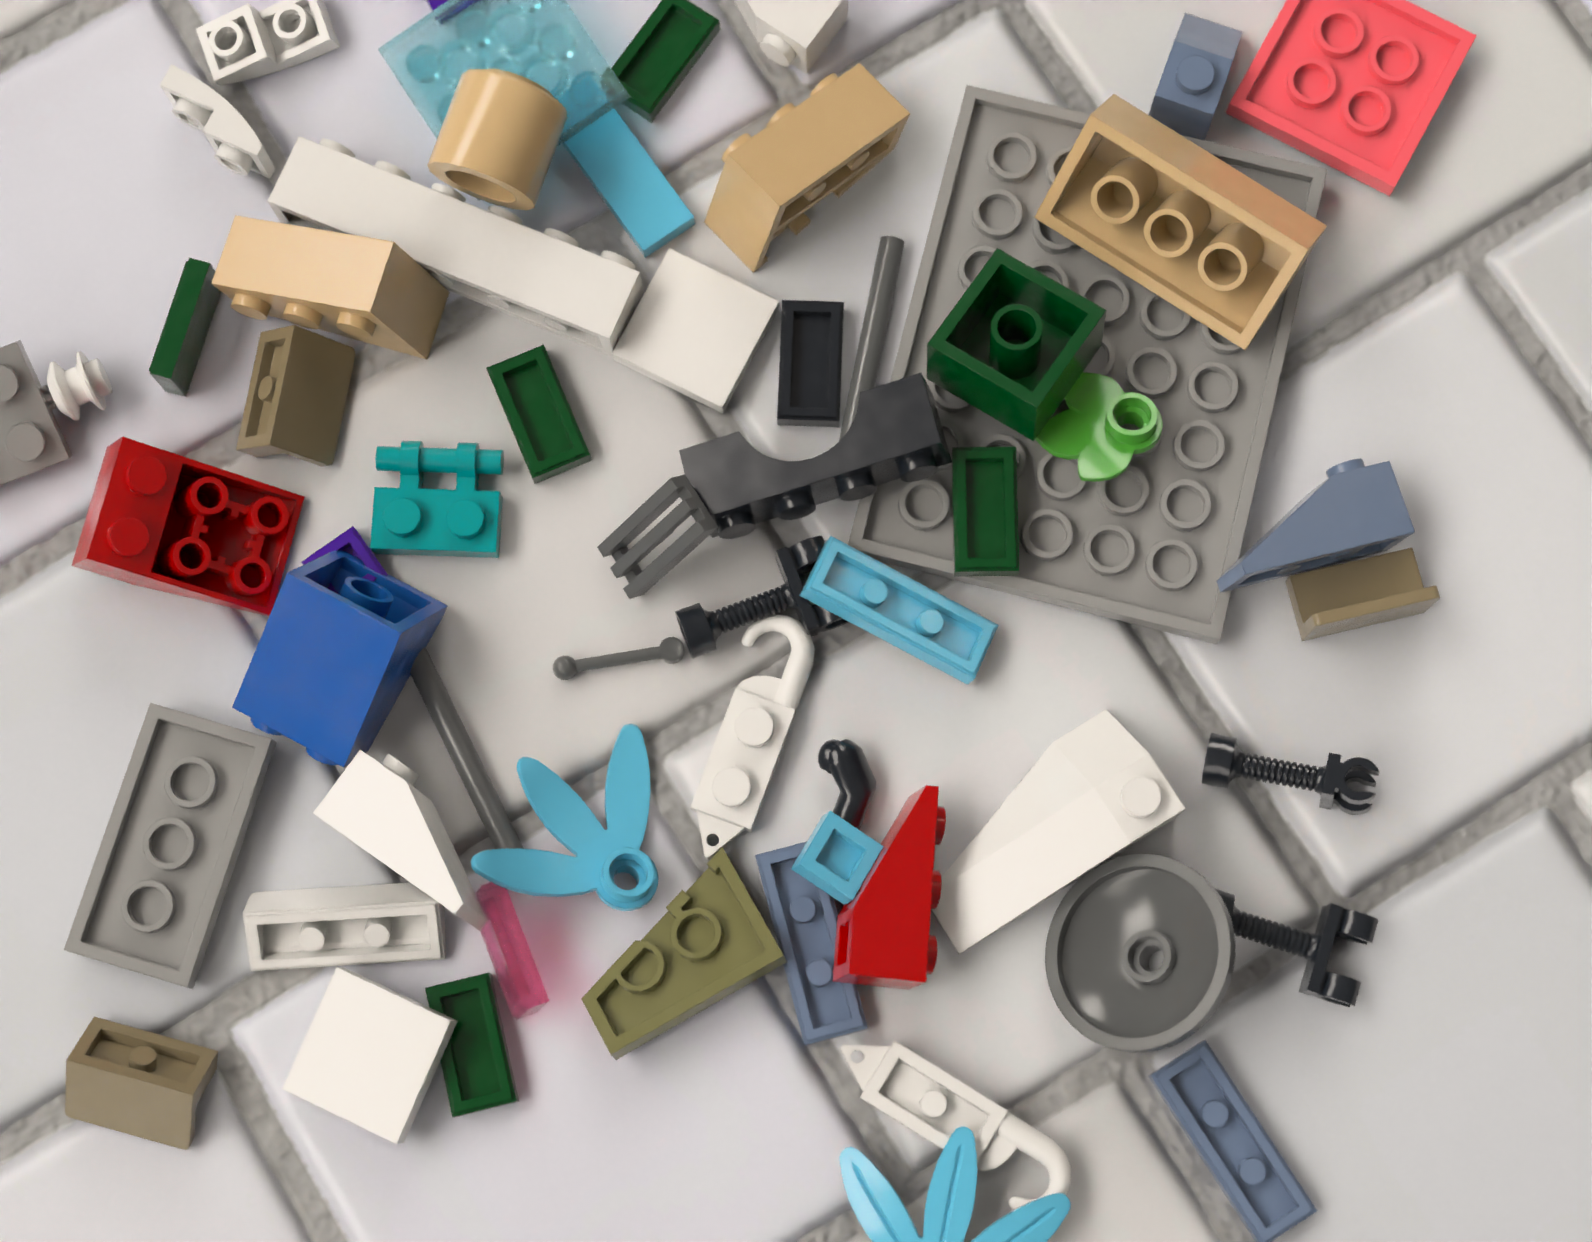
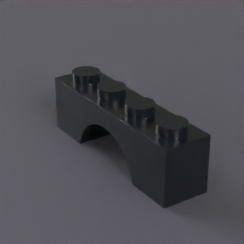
[679,373,952,539]

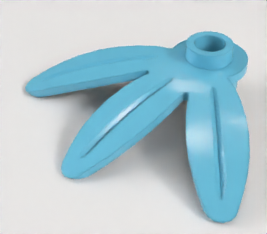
[471,724,659,911]
[839,1127,1071,1242]

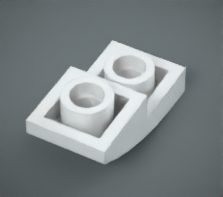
[196,0,340,86]
[160,65,276,178]

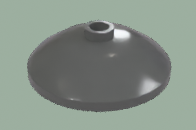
[1045,853,1236,1053]

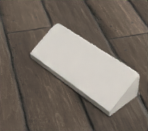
[243,882,446,971]

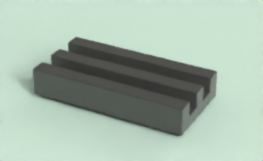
[597,474,718,599]

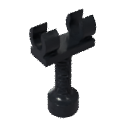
[675,535,848,659]
[1202,733,1380,815]
[1215,888,1378,1007]

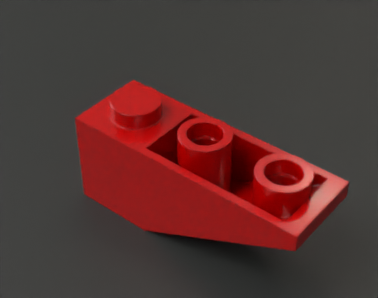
[833,785,946,990]

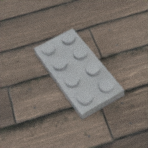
[64,703,277,989]

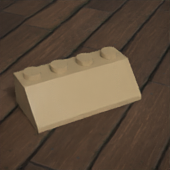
[1034,94,1327,350]

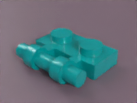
[370,441,504,558]

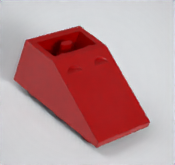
[71,437,305,616]

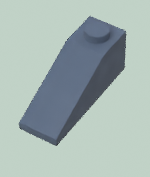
[1217,458,1415,593]

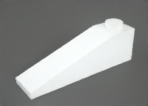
[931,709,1185,954]

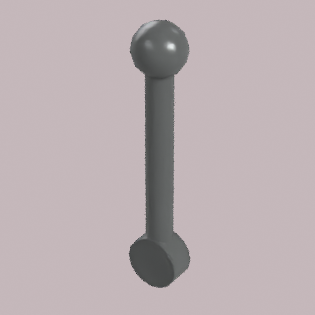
[553,637,684,680]

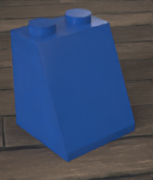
[232,550,448,767]

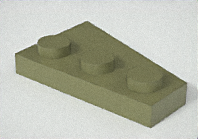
[581,847,787,1060]

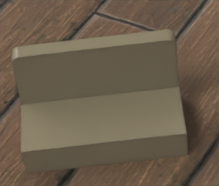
[236,325,355,466]
[1285,548,1440,641]
[65,1016,218,1150]

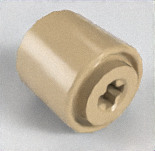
[428,69,567,210]

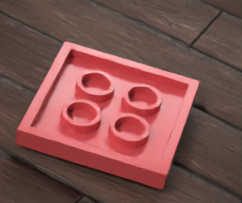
[1226,0,1477,196]

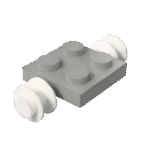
[0,340,113,485]

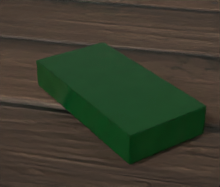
[600,0,721,123]
[149,258,221,397]
[486,344,592,484]
[951,447,1019,577]
[425,972,519,1118]

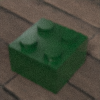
[927,248,1107,442]

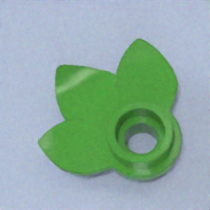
[1035,372,1163,482]

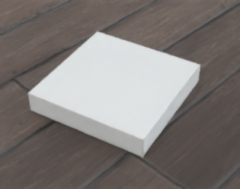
[612,248,780,413]
[283,967,458,1144]

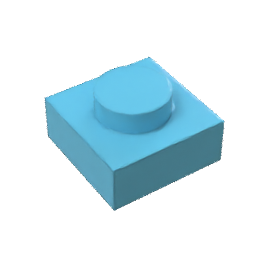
[791,811,884,905]

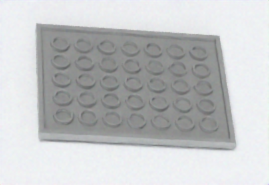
[848,85,1327,644]

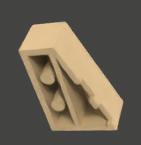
[704,63,910,273]
[211,215,449,360]

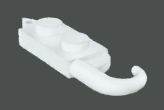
[690,614,815,859]
[841,1040,1071,1210]

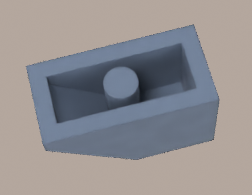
[1149,13,1243,140]

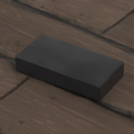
[777,300,844,427]

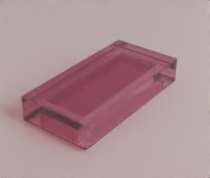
[475,882,549,1020]

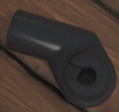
[818,739,876,830]

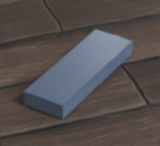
[755,841,868,1046]
[1148,1040,1317,1242]

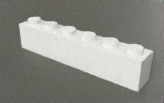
[268,136,644,356]

